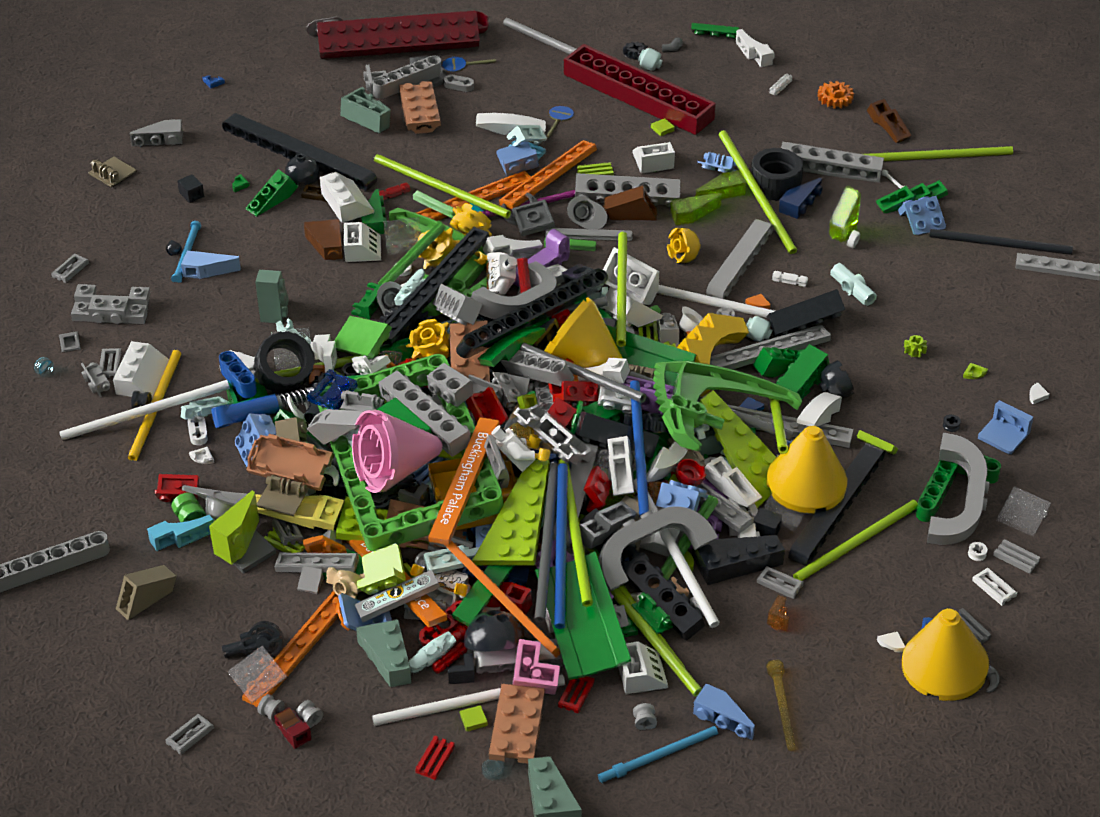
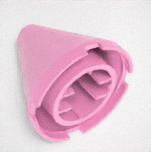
[352,410,443,493]

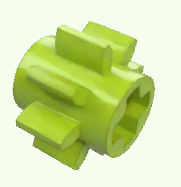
[904,335,927,357]

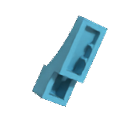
[147,514,213,551]

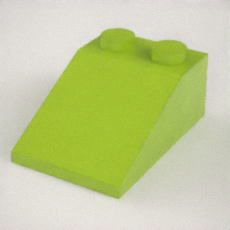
[209,491,259,565]

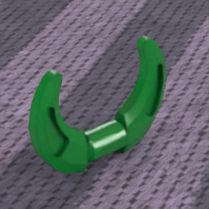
[570,400,583,434]

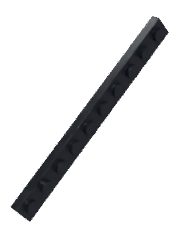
[384,227,489,345]

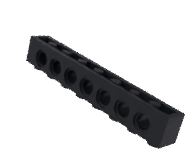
[579,508,705,641]

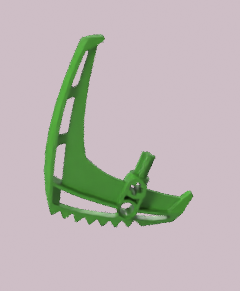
[389,208,488,316]
[653,361,802,451]

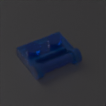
[306,369,358,410]

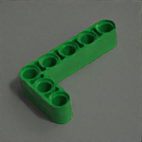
[916,455,1001,522]

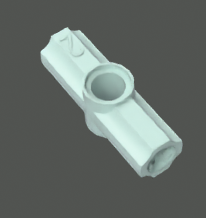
[830,263,877,306]

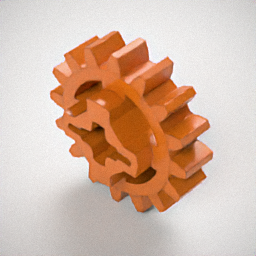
[818,81,854,108]

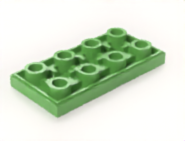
[334,316,392,359]

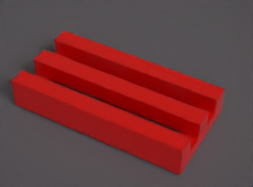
[558,676,595,713]
[415,736,455,780]

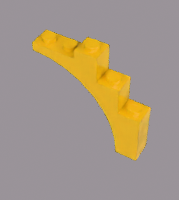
[676,313,749,397]

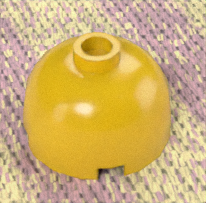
[667,228,700,263]

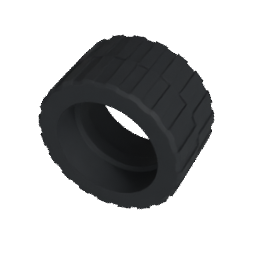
[751,148,804,201]
[253,331,315,394]

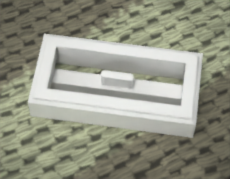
[972,568,1017,606]

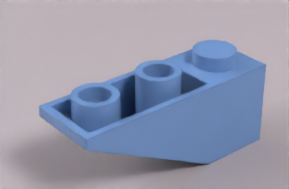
[693,684,755,740]

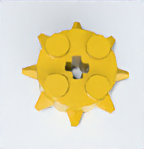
[450,203,492,236]
[418,228,460,270]
[406,319,450,359]

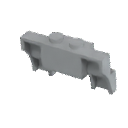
[71,284,151,324]
[514,404,596,464]

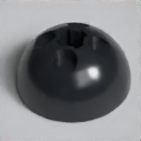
[464,610,527,651]

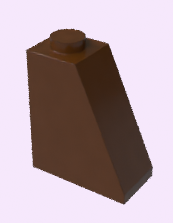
[603,186,657,221]
[304,219,343,260]

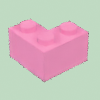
[513,639,560,695]

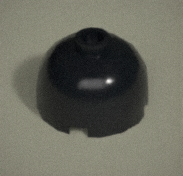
[285,154,320,185]
[819,360,855,399]

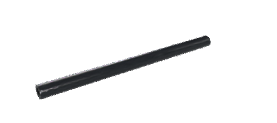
[929,229,1073,255]

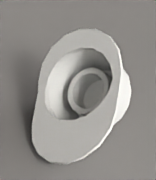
[679,307,703,337]

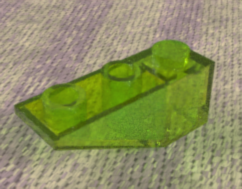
[670,193,722,225]

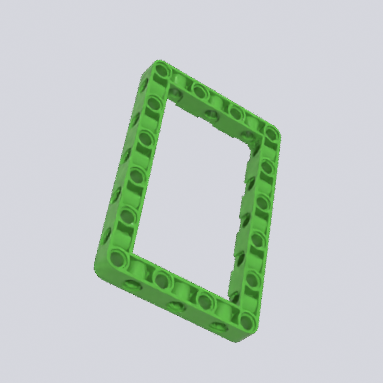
[315,354,504,551]

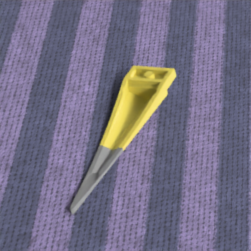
[182,485,344,531]

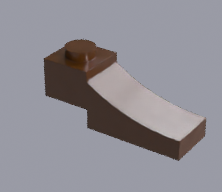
[867,99,912,143]

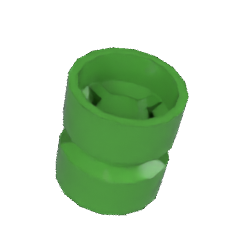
[171,492,207,522]

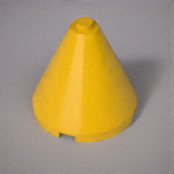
[544,297,623,368]
[767,426,847,513]
[902,609,989,701]

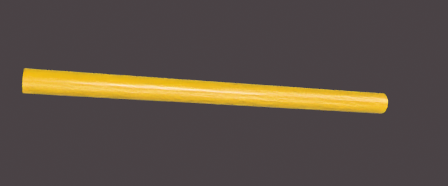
[128,350,181,461]

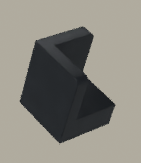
[177,175,204,203]
[753,508,783,536]
[448,653,475,684]

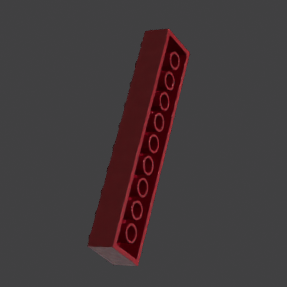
[317,11,480,59]
[564,44,716,135]

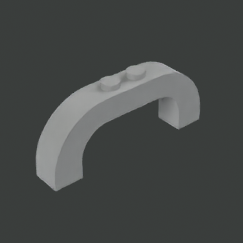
[471,261,556,319]
[927,433,989,545]
[598,506,718,592]

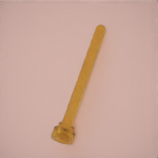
[766,660,796,751]

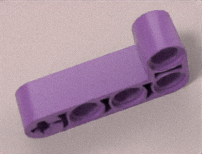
[513,229,570,287]

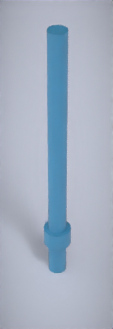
[598,726,718,783]

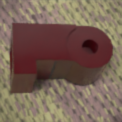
[274,707,312,749]

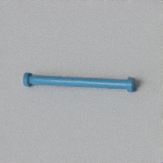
[171,221,201,283]

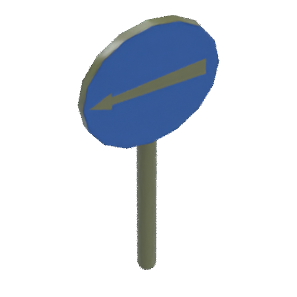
[442,57,496,72]
[546,106,574,138]

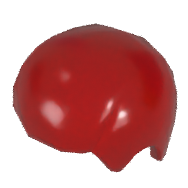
[675,459,707,487]

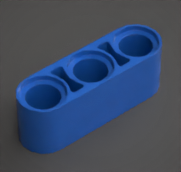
[219,351,257,398]

